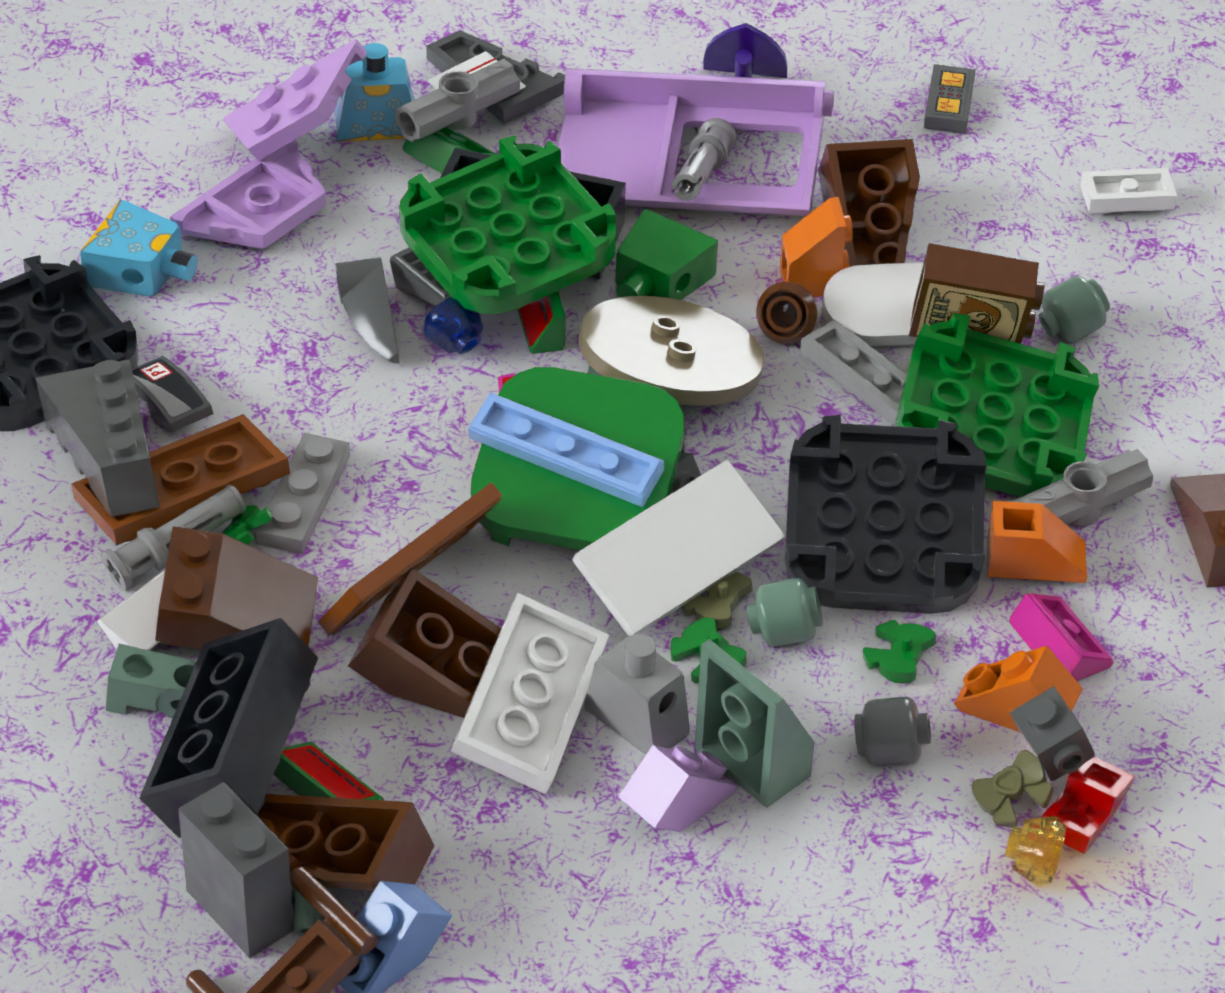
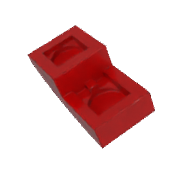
[1037,757,1135,854]

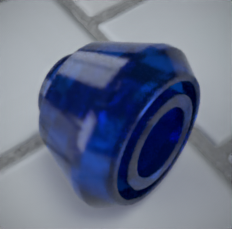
[423,297,483,354]

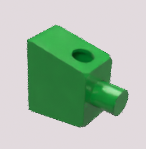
[615,209,718,300]

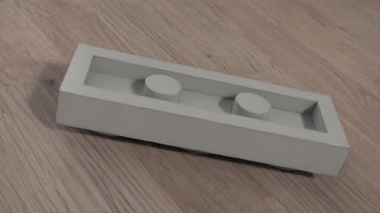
[800,320,906,425]
[255,433,350,554]

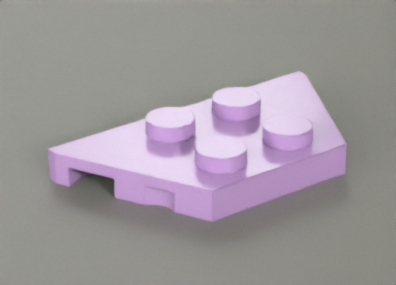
[223,39,367,161]
[170,140,326,249]

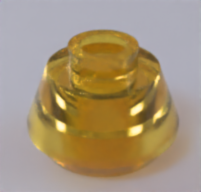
[1004,816,1066,888]

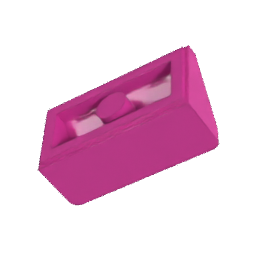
[1009,593,1114,681]

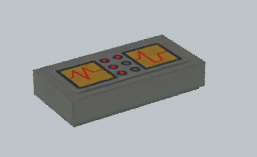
[924,64,976,133]

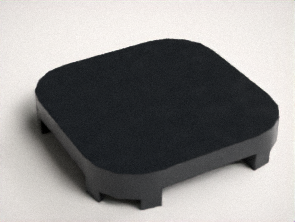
[0,255,139,431]
[785,415,987,614]

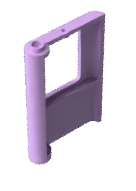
[558,68,834,216]

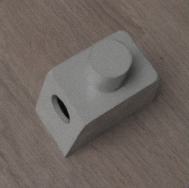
[584,634,690,755]

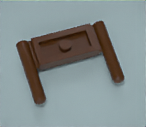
[186,867,378,993]

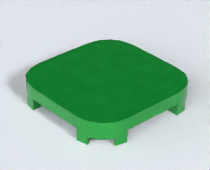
[399,135,616,314]
[894,313,1099,497]
[470,367,685,550]

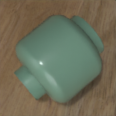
[1038,276,1110,344]
[747,578,823,648]

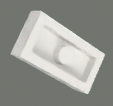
[1080,168,1177,213]

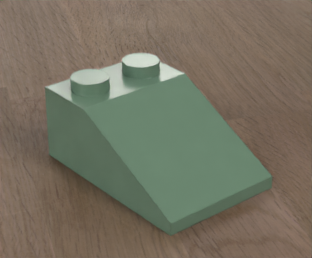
[695,639,815,808]

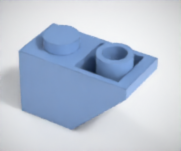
[339,881,452,993]

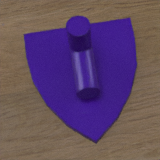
[703,23,788,78]

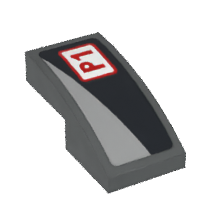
[132,356,214,432]

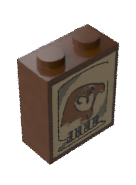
[909,243,1045,344]

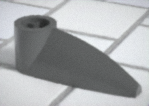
[335,257,399,363]

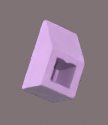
[619,745,739,832]

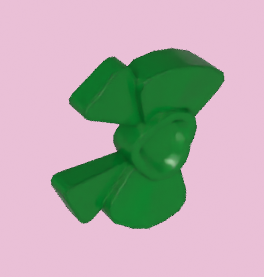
[222,505,272,546]
[671,617,747,683]
[863,620,936,683]

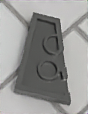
[426,30,565,123]

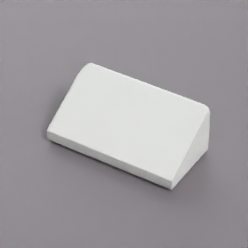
[97,570,165,650]

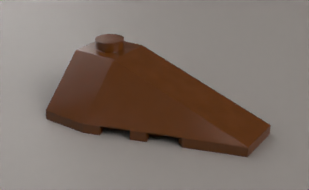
[818,139,920,267]
[256,794,435,891]

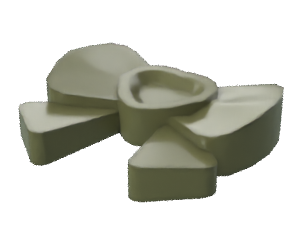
[682,572,753,629]
[971,750,1054,827]

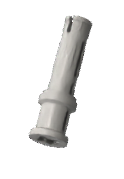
[672,118,737,201]
[101,484,246,591]

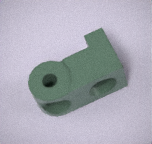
[106,643,196,718]

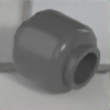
[854,697,931,766]

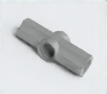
[395,59,520,143]
[1012,449,1153,526]

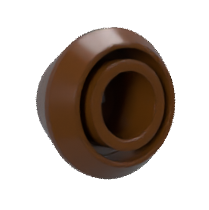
[756,282,818,344]

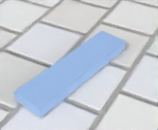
[468,392,664,507]

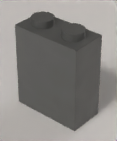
[178,782,294,958]

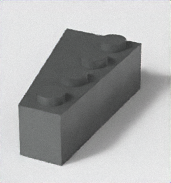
[35,359,160,517]

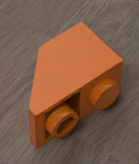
[779,197,853,297]
[987,501,1087,583]
[954,645,1083,733]

